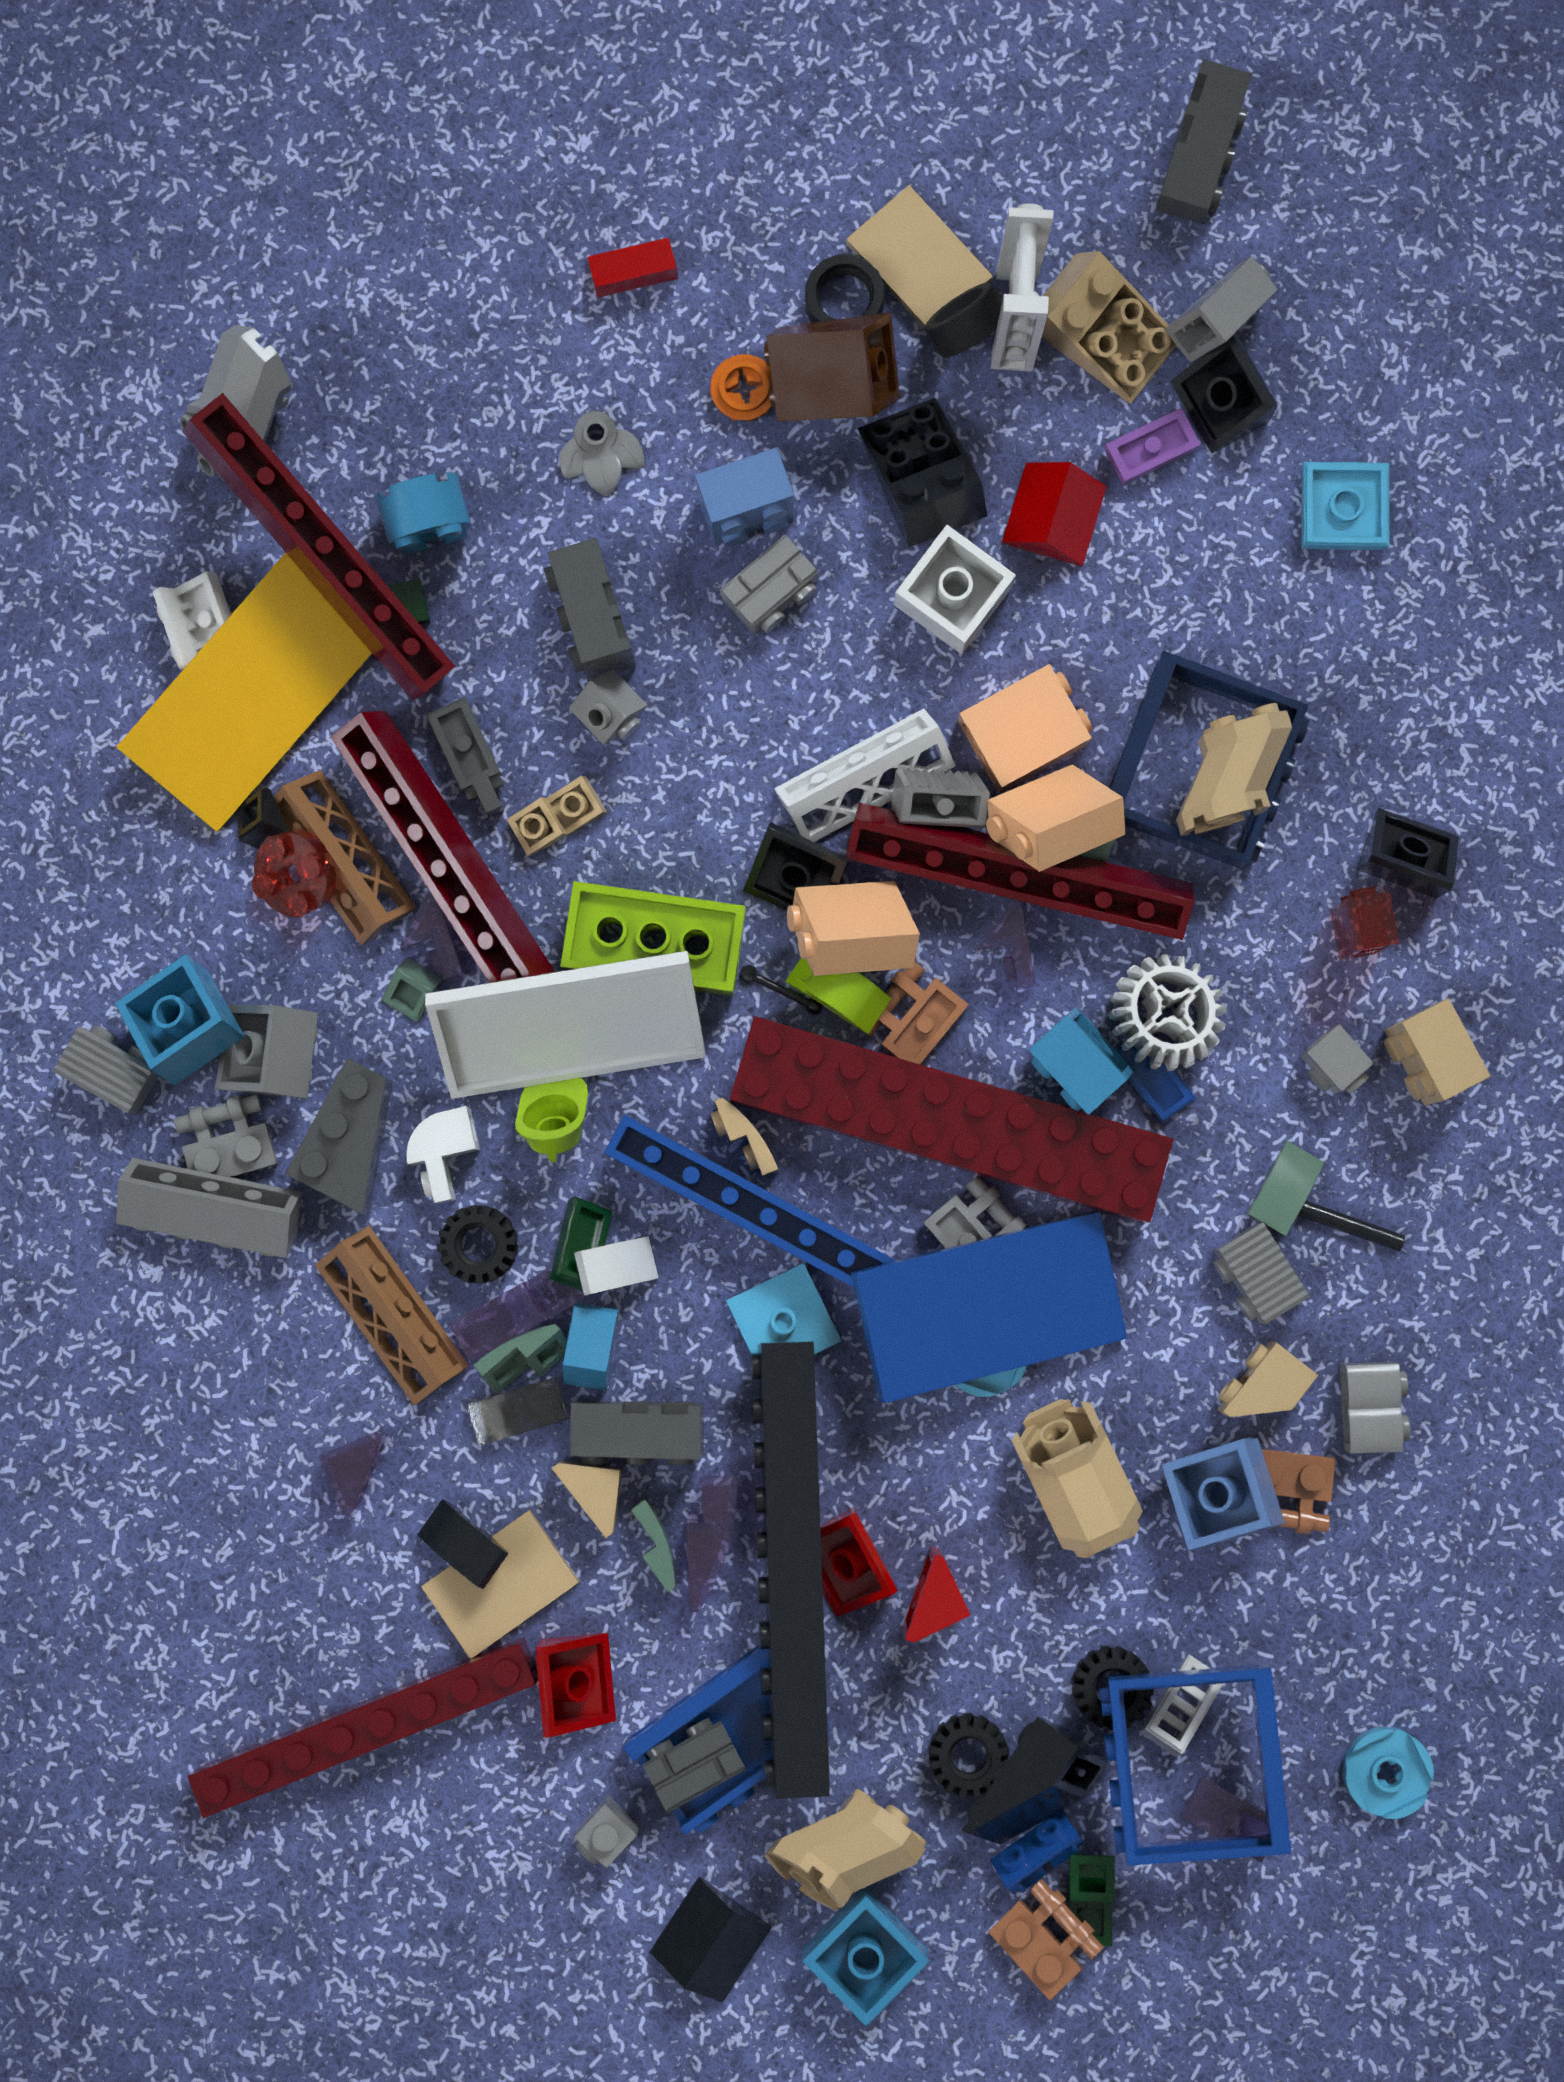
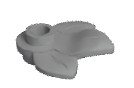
[560,411,644,496]

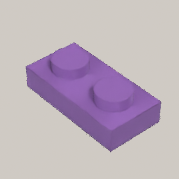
[1104,408,1201,486]

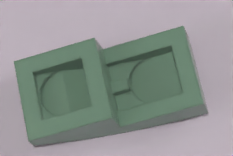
[1245,1140,1324,1236]
[473,1324,567,1395]
[631,1497,677,1592]

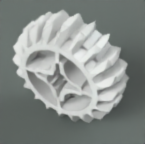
[1109,954,1227,1071]

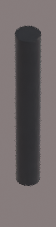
[1298,1201,1405,1251]

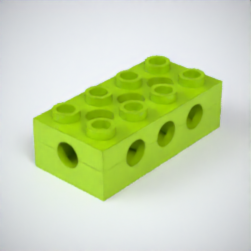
[560,881,746,997]

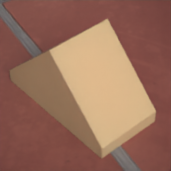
[552,1460,623,1538]

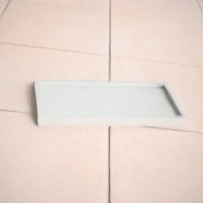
[425,951,706,1099]

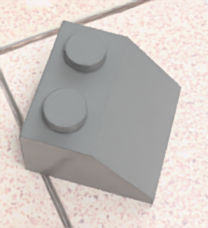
[215,1005,318,1098]

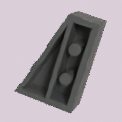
[1155,59,1252,224]
[543,538,636,681]
[285,1058,393,1215]
[570,1401,704,1465]

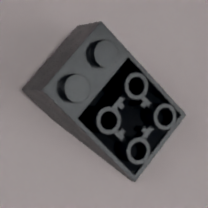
[857,398,988,547]
[962,1716,1108,1845]

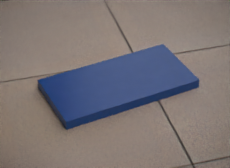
[851,1211,1128,1403]

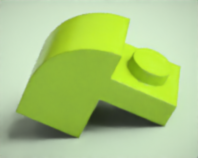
[785,958,892,1034]

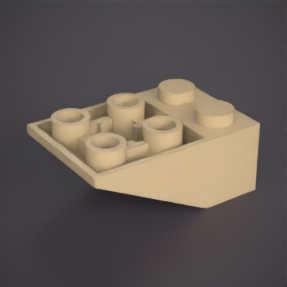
[1042,251,1177,404]

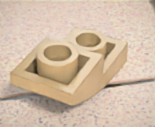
[506,775,607,856]
[710,1098,779,1177]

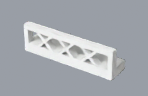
[774,709,955,842]

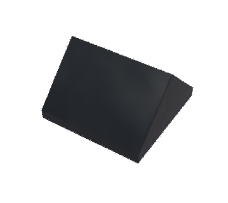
[1170,332,1278,453]
[1356,808,1459,899]
[743,822,849,911]
[649,1876,772,2003]

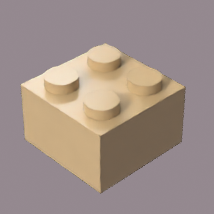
[1384,998,1491,1106]

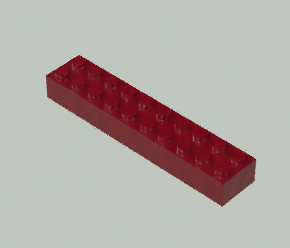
[730,1016,1174,1224]

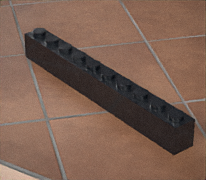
[750,1342,830,1799]

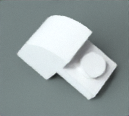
[407,1106,480,1204]

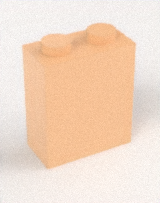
[957,664,1093,794]
[986,764,1125,872]
[787,881,920,976]

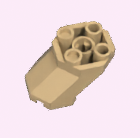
[1176,703,1292,836]
[1012,1399,1143,1558]
[764,1789,927,1911]

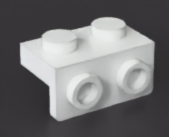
[153,571,231,670]

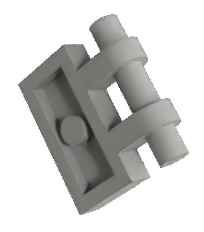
[174,1094,279,1178]
[923,1175,1027,1248]

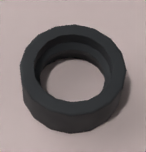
[805,254,884,323]
[924,282,1003,358]

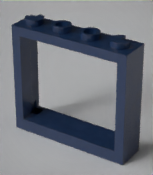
[1109,650,1310,870]

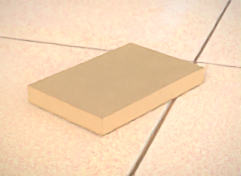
[846,185,993,329]
[421,1510,579,1659]

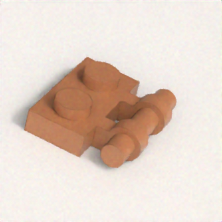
[867,962,969,1064]
[1262,1449,1336,1535]
[988,1879,1104,2001]

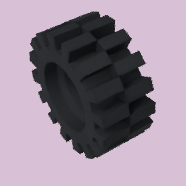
[437,1205,519,1284]
[1072,1646,1154,1730]
[929,1713,1010,1799]

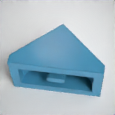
[563,1303,618,1391]

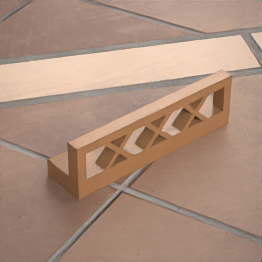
[274,770,416,946]
[315,1225,469,1406]

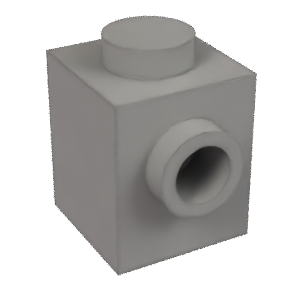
[569,669,648,745]
[1300,1024,1374,1094]
[574,1795,640,1868]

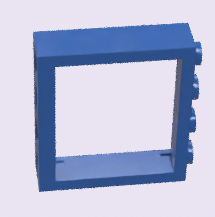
[1100,1664,1292,1866]

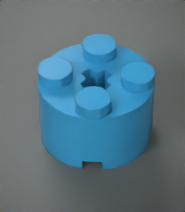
[375,472,472,556]

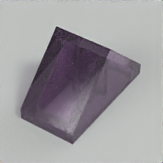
[318,1429,390,1517]

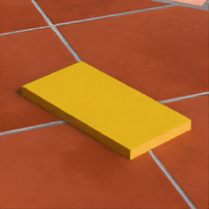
[116,552,372,832]

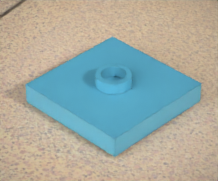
[1302,462,1390,550]
[726,1263,841,1355]

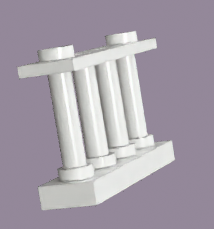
[991,204,1054,371]

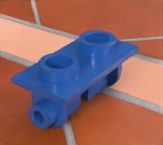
[990,1810,1085,1894]

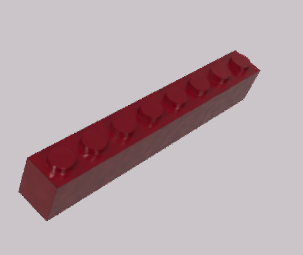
[182,393,456,700]
[331,710,555,983]
[845,803,1194,940]
[187,1637,538,1818]

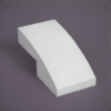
[574,1236,658,1296]

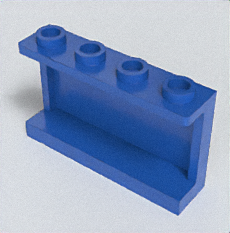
[623,1645,829,1835]

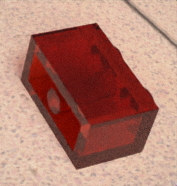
[1330,887,1399,960]

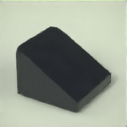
[238,787,288,850]

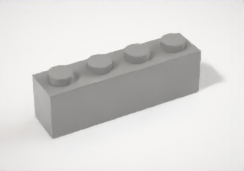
[116,1158,302,1258]

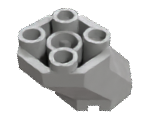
[179,325,292,481]

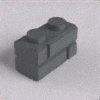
[642,1718,746,1813]

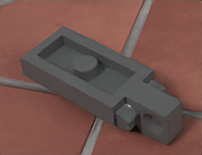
[426,697,504,818]

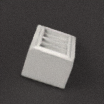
[1139,1654,1223,1756]

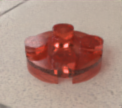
[252,830,336,918]

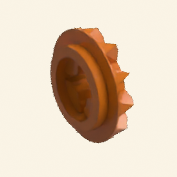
[710,354,772,422]

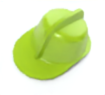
[515,1077,588,1163]

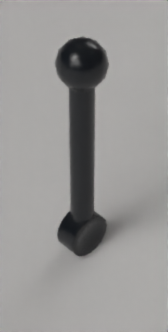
[741,965,823,1015]

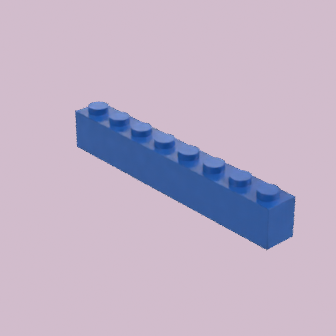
[604,1114,897,1288]

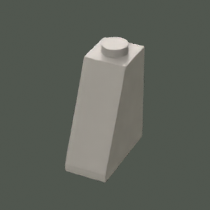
[1164,256,1278,363]

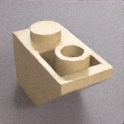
[1217,1341,1319,1417]

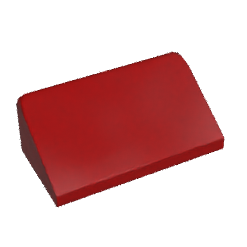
[587,237,678,298]

